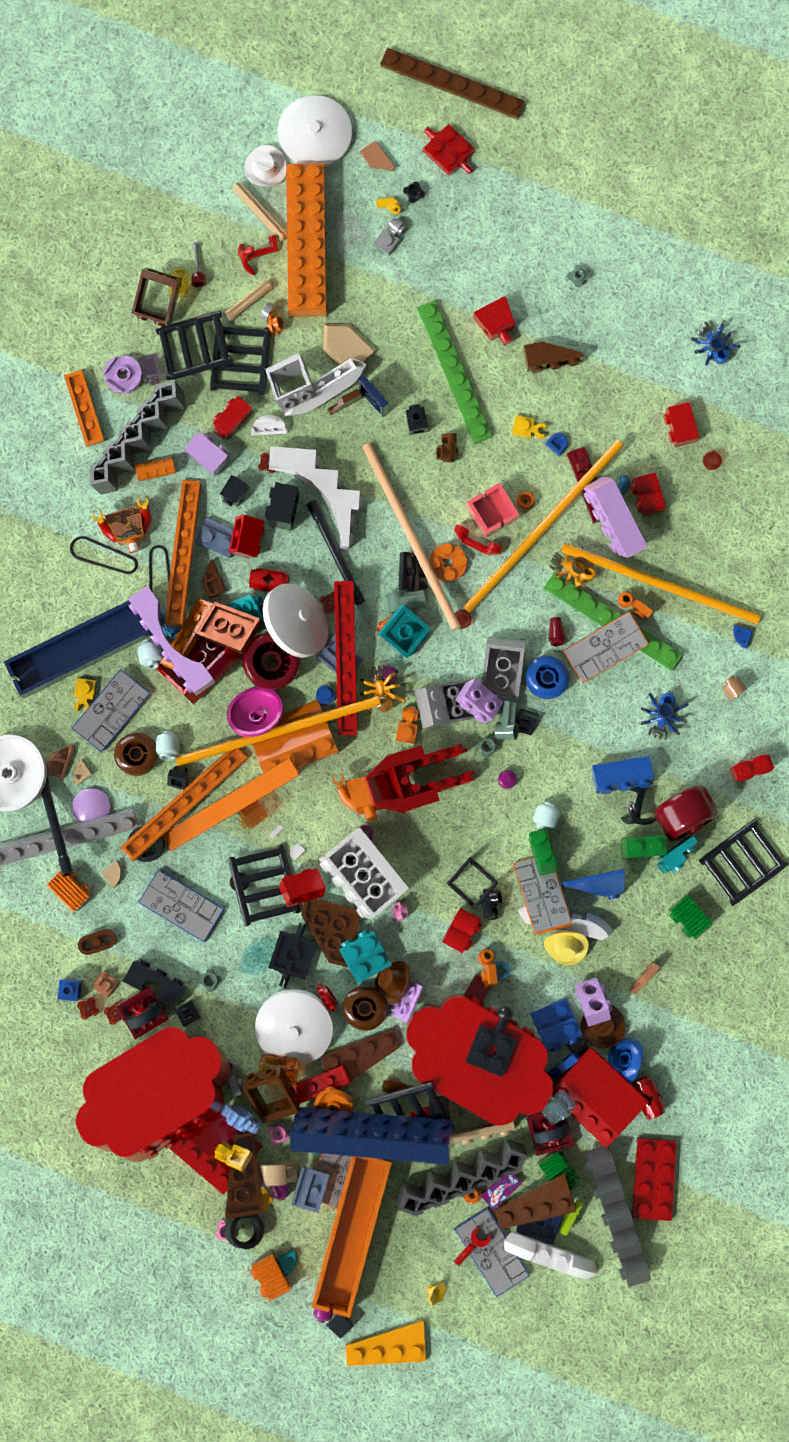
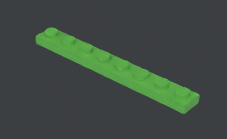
[417,300,492,445]
[543,572,683,671]

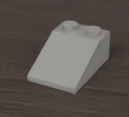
[482,637,526,702]

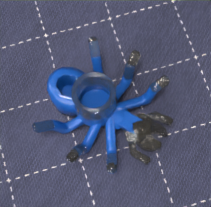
[691,320,741,366]
[641,693,689,740]

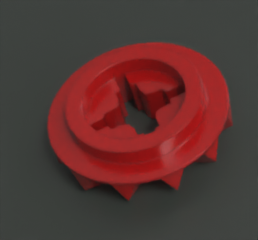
[316,984,338,1012]

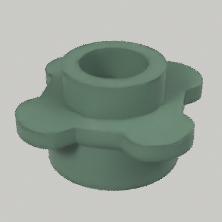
[567,265,590,287]
[476,735,499,758]
[198,968,222,992]

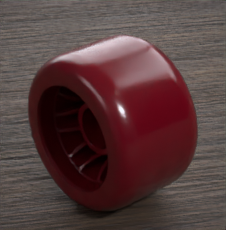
[242,632,301,690]
[654,784,719,841]

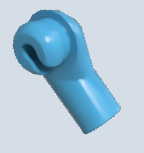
[617,475,630,495]

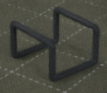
[447,857,498,909]

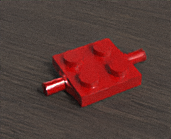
[422,124,475,176]

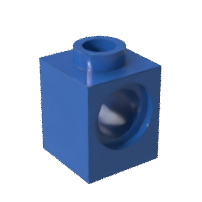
[57,979,83,1001]

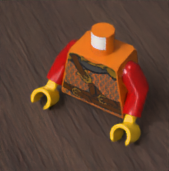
[92,495,152,553]

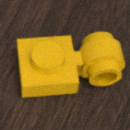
[214,1142,253,1171]

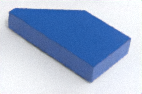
[548,1051,580,1079]

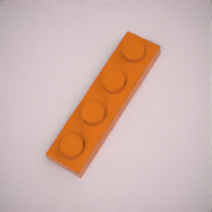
[64,370,105,447]
[161,598,213,669]

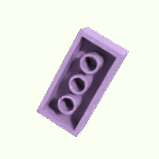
[584,477,647,558]

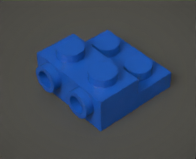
[530,998,582,1052]

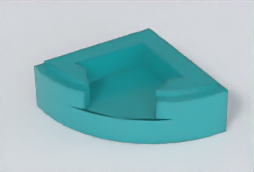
[277,1249,297,1276]

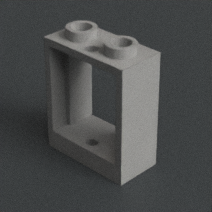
[265,353,317,412]

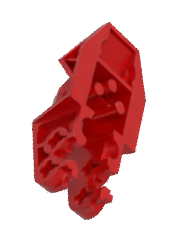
[364,744,475,813]

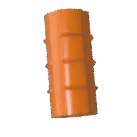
[135,457,176,482]

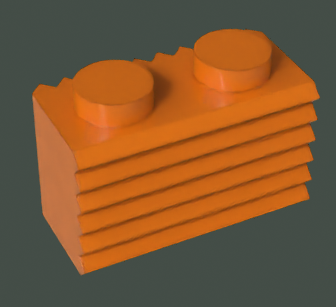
[47,871,92,912]
[250,1252,291,1302]

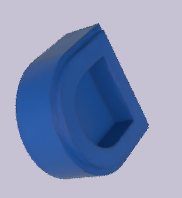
[545,433,568,456]

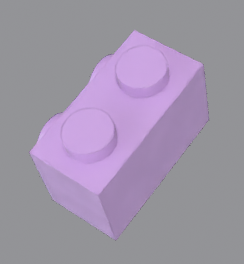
[184,432,229,477]
[455,679,503,723]

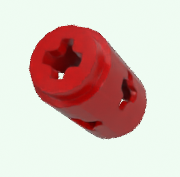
[249,568,290,592]
[632,1075,666,1119]

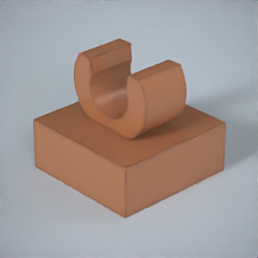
[92,970,119,998]

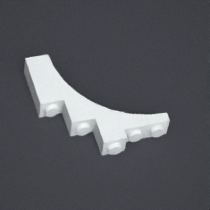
[269,446,363,550]

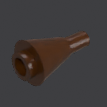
[382,1077,413,1094]

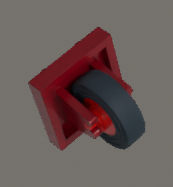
[115,985,169,1040]
[526,1107,574,1156]

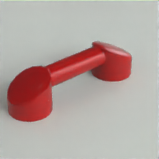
[454,524,503,556]

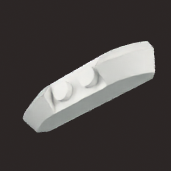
[285,358,367,416]
[517,906,614,940]
[504,1232,597,1280]

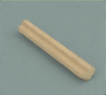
[233,182,287,241]

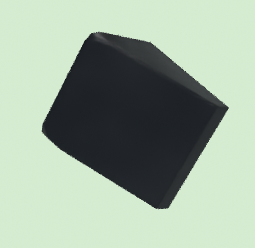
[516,708,538,735]
[326,1314,354,1339]

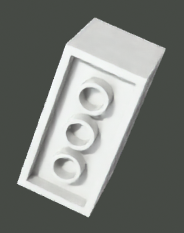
[319,827,409,919]

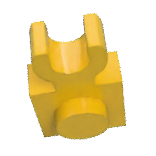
[512,415,547,439]
[74,678,97,711]

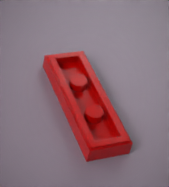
[292,1064,352,1104]

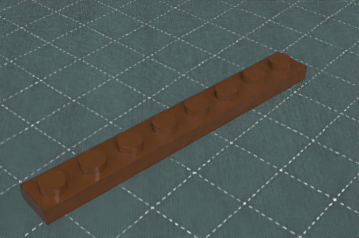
[380,47,525,120]

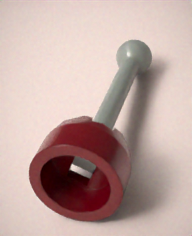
[191,242,207,287]

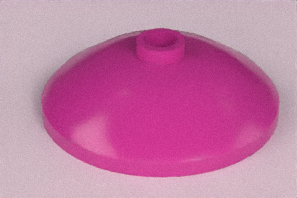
[227,687,283,737]

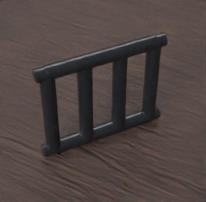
[155,311,233,381]
[210,324,271,395]
[699,819,789,906]
[228,844,300,927]
[366,1082,455,1129]

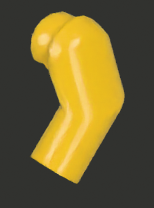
[376,197,402,214]

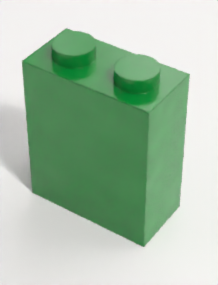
[620,835,667,859]

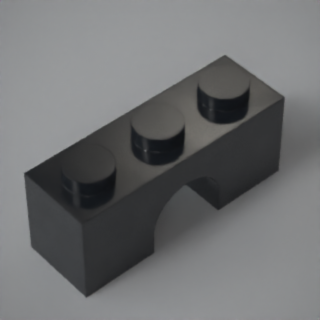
[123,959,187,1009]

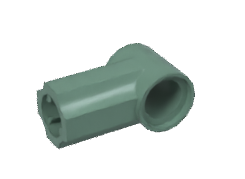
[387,590,426,614]
[495,701,518,740]

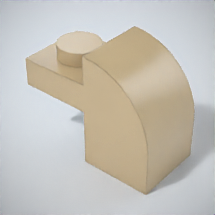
[258,1161,298,1186]

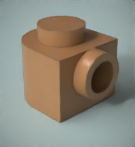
[721,676,747,700]

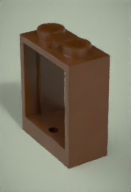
[131,267,183,326]
[243,1065,301,1124]

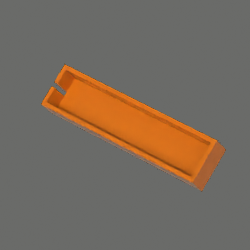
[286,163,327,317]
[311,1156,392,1318]

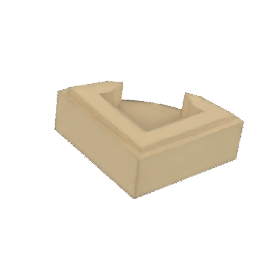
[74,759,93,786]
[102,861,121,888]

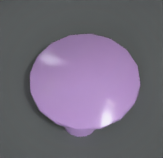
[72,788,110,822]

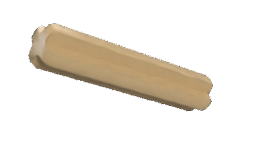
[225,280,273,321]

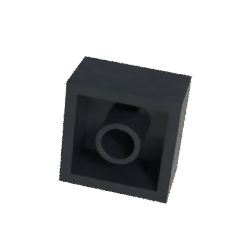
[265,482,300,531]

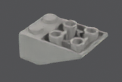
[415,680,474,729]

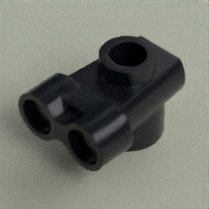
[480,888,503,920]

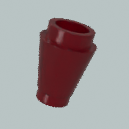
[548,617,567,646]

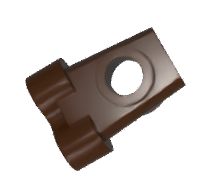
[436,433,459,463]

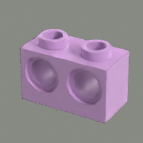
[575,978,613,1027]

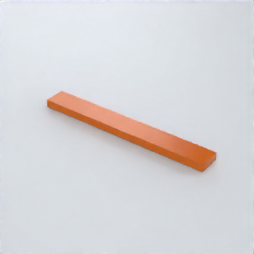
[164,480,202,627]
[120,748,248,862]
[163,758,301,851]

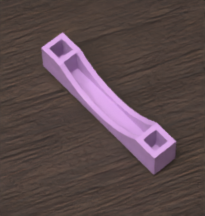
[128,586,215,696]

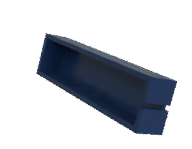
[4,600,153,698]
[290,1107,453,1165]

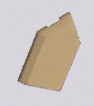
[323,324,377,365]

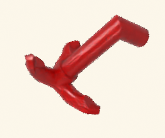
[237,234,279,276]

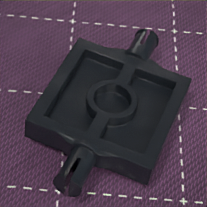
[268,922,317,988]

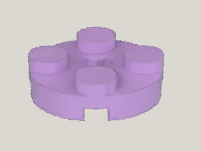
[104,355,143,394]

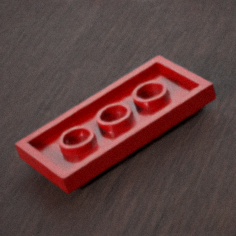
[632,1138,677,1221]

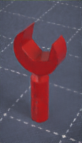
[454,1226,491,1266]

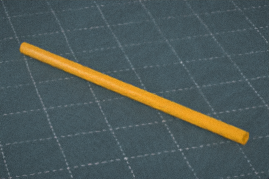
[561,543,761,624]
[176,696,381,766]

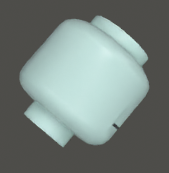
[138,639,164,669]
[155,731,180,761]
[533,802,561,830]

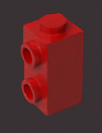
[212,396,253,440]

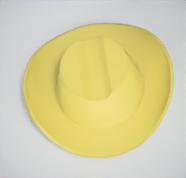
[544,930,589,965]

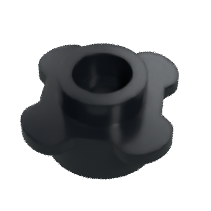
[403,181,425,203]

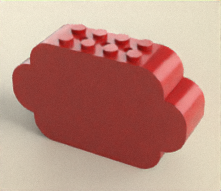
[406,994,553,1126]
[76,1027,231,1162]

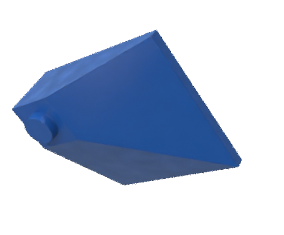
[561,869,625,900]

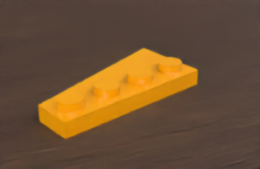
[346,1319,426,1366]

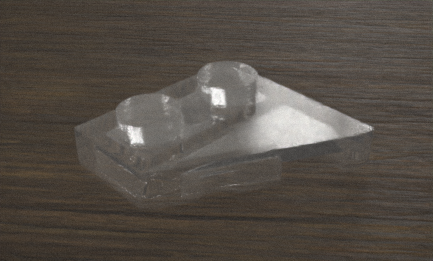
[337,207,370,257]

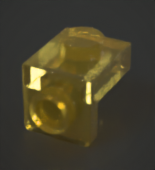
[169,267,189,297]

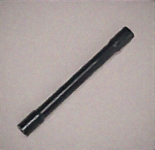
[306,500,366,606]
[41,776,74,877]

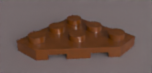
[301,899,361,967]

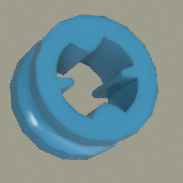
[495,961,510,979]

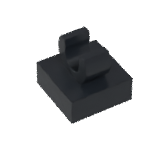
[167,765,188,790]
[175,1000,201,1027]

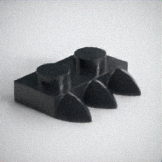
[398,552,428,592]

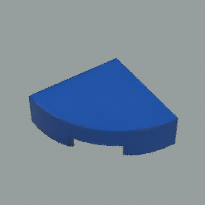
[733,625,753,649]

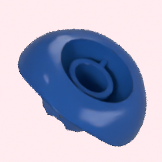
[526,656,570,699]
[608,1038,643,1082]

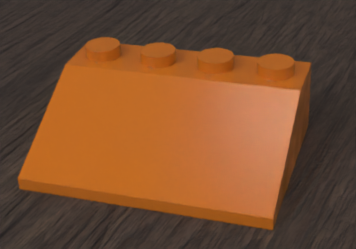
[253,700,339,773]

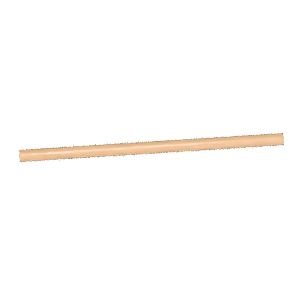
[363,443,461,630]

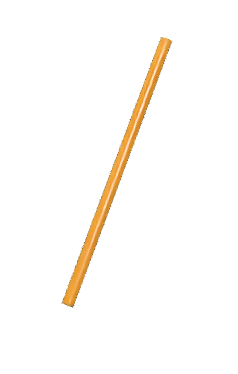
[463,440,624,614]

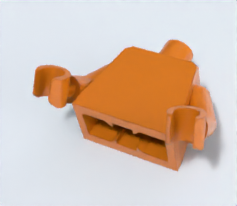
[332,773,383,821]

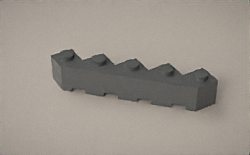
[90,381,185,495]
[395,1138,528,1216]
[584,1146,651,1287]

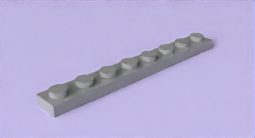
[0,808,139,866]

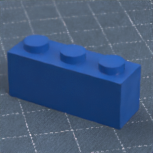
[592,756,654,795]

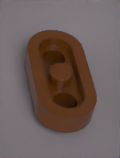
[78,929,117,955]

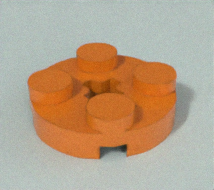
[429,543,467,582]
[314,1087,354,1112]

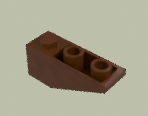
[523,342,584,373]

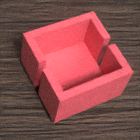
[466,483,519,538]

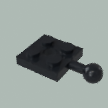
[465,1006,517,1077]

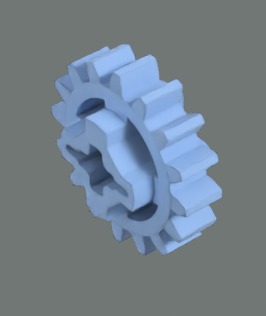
[220,1103,261,1134]

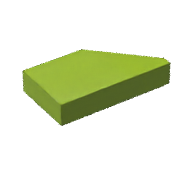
[558,1200,583,1236]

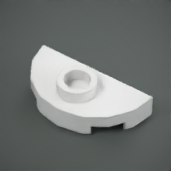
[251,415,288,436]

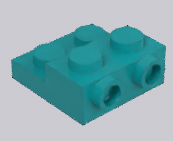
[378,604,431,658]
[657,836,698,874]
[339,929,392,984]

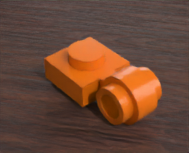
[618,592,653,620]
[396,706,419,744]
[477,949,498,988]

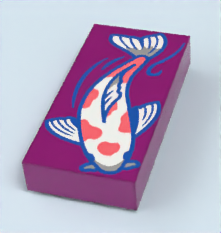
[481,1174,522,1211]

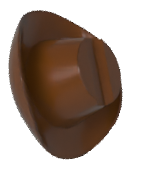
[114,732,158,776]
[375,961,411,1005]
[342,986,387,1031]
[581,1005,625,1048]

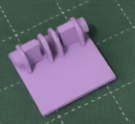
[389,981,423,1023]

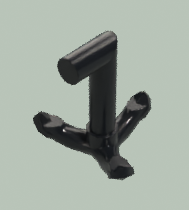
[621,787,656,825]

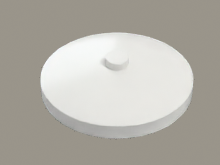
[278,95,352,168]
[263,584,329,658]
[0,735,47,812]
[255,989,333,1066]

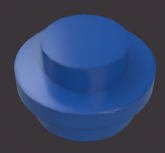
[316,685,335,704]

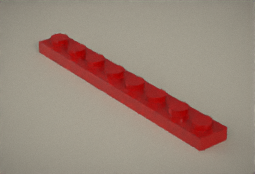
[334,581,358,735]

